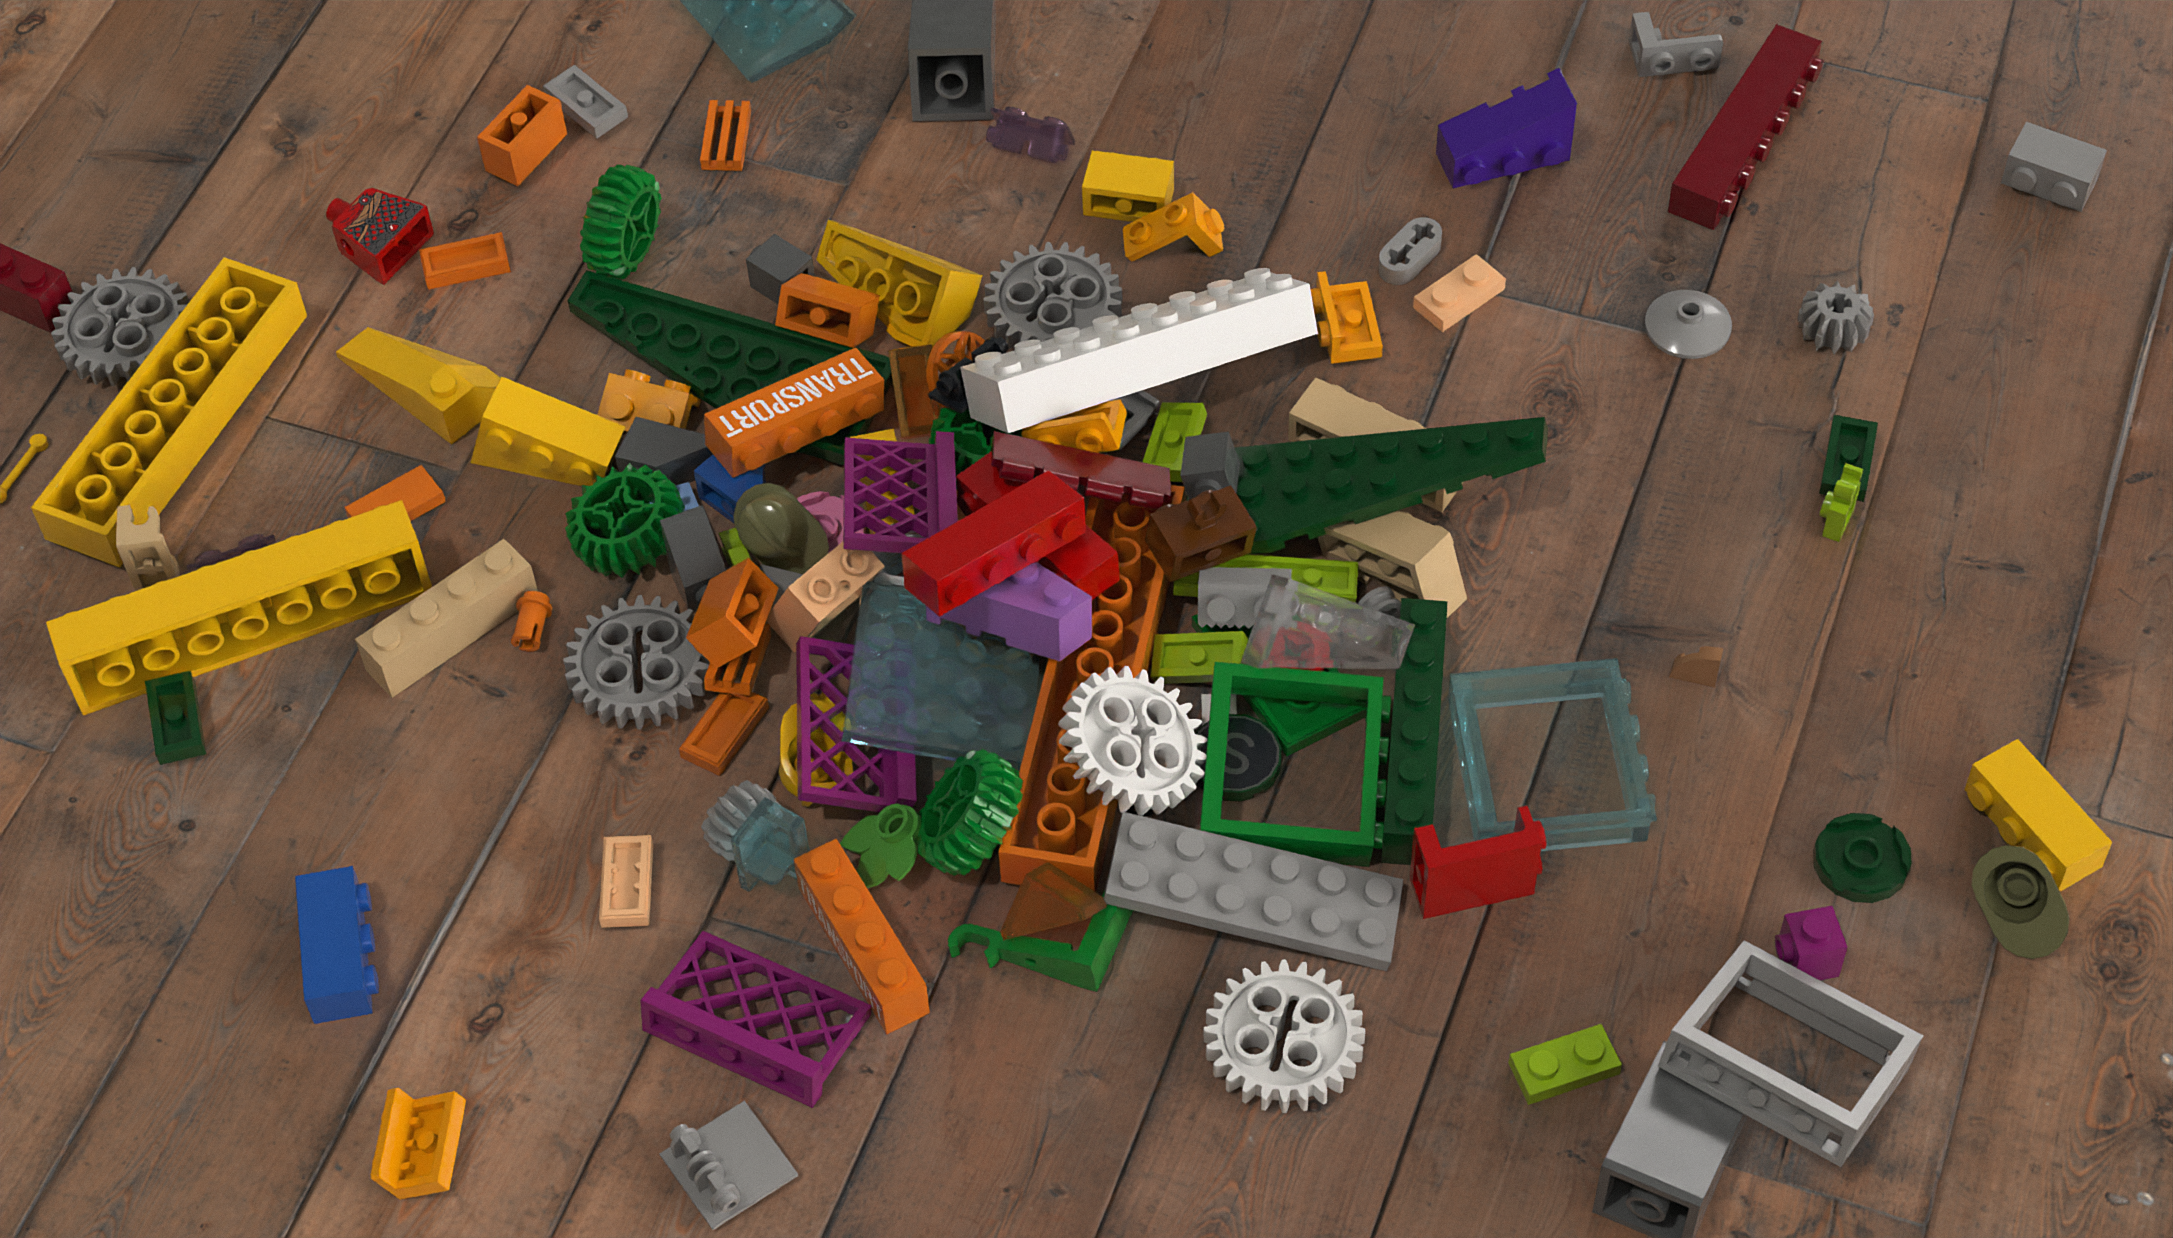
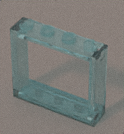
[1448,658,1657,851]

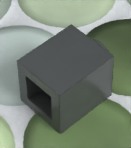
[746,234,815,304]
[1180,432,1240,500]

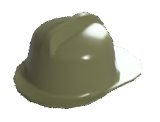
[733,483,829,574]
[1972,845,2070,959]

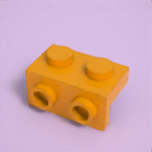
[1310,271,1383,364]
[597,369,701,432]
[1021,399,1127,453]
[370,1088,466,1200]

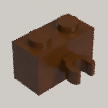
[1145,485,1257,582]

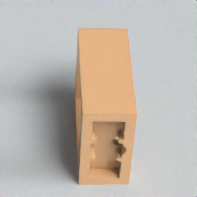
[766,542,885,653]

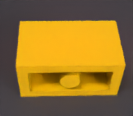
[1082,150,1174,222]

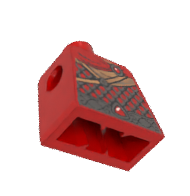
[326,188,434,285]

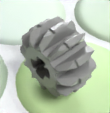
[1798,280,1874,354]
[701,780,784,864]

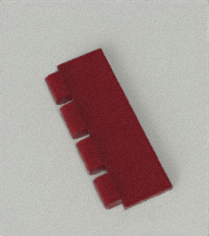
[991,431,1171,510]

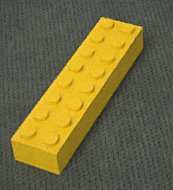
[31,257,307,568]
[46,500,432,716]

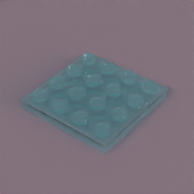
[841,581,1040,771]

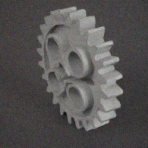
[983,242,1123,349]
[51,267,189,386]
[563,595,710,730]

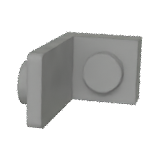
[1629,12,1723,77]

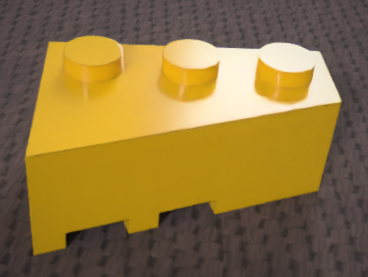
[470,376,625,486]

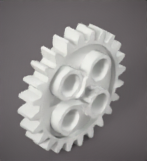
[1058,666,1207,816]
[1204,959,1365,1113]

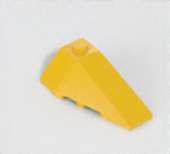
[816,220,982,353]
[336,327,500,445]

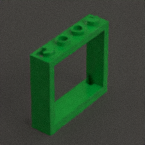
[1200,662,1391,867]

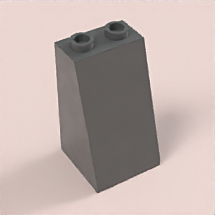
[908,0,996,121]
[1592,1041,1747,1238]

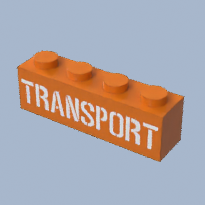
[704,347,884,478]
[793,838,930,1035]

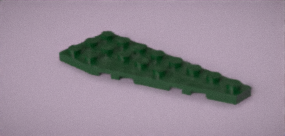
[567,270,899,465]
[1187,417,1548,554]

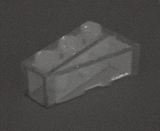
[1241,574,1415,669]

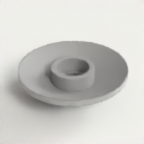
[1645,290,1732,359]

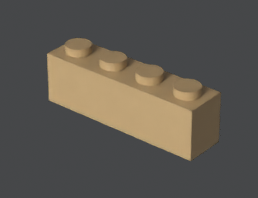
[1288,378,1463,512]
[355,539,538,698]

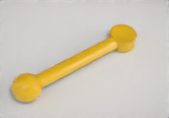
[0,433,49,504]

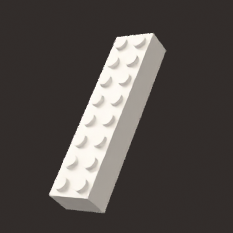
[960,268,1318,433]

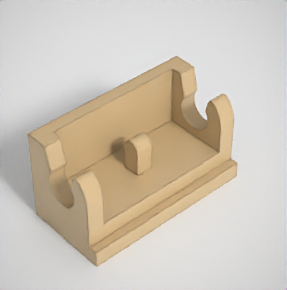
[116,505,180,591]

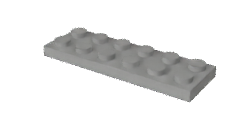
[1102,812,1404,971]

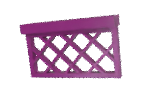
[843,431,958,553]
[796,636,917,812]
[640,931,872,1108]

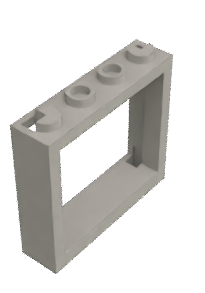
[1658,940,1923,1167]

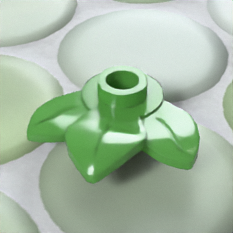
[840,804,921,888]

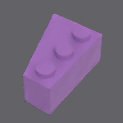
[926,562,1092,661]

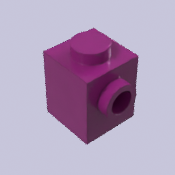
[1775,906,1848,980]

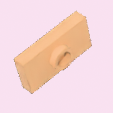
[599,835,653,928]

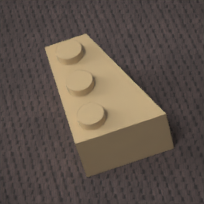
[1318,511,1467,618]

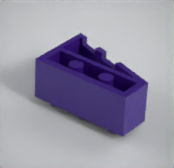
[1436,68,1577,189]

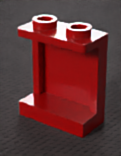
[1410,805,1546,919]

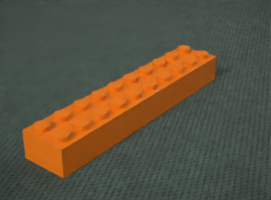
[998,485,1185,897]

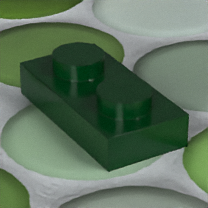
[1819,415,1878,502]
[145,670,206,765]

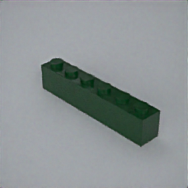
[1381,598,1448,865]

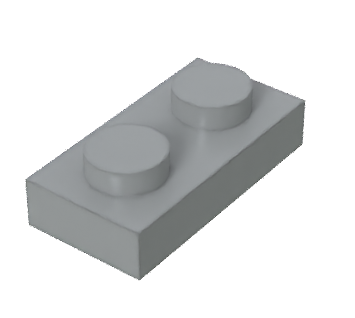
[543,65,628,139]

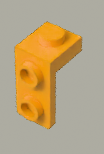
[1123,192,1224,262]

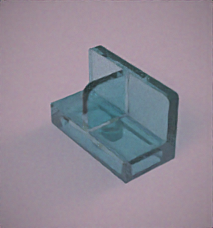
[731,797,810,892]

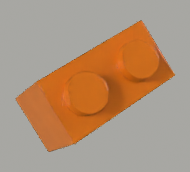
[477,85,567,186]
[775,273,880,348]
[686,558,779,668]

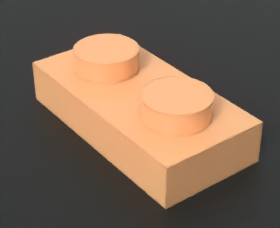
[1413,254,1506,332]

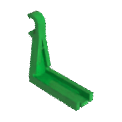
[948,890,1133,992]

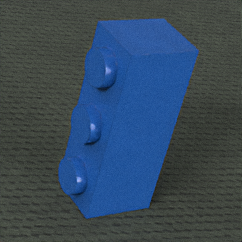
[295,866,379,1024]

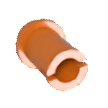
[511,591,553,652]

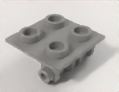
[659,1100,798,1230]

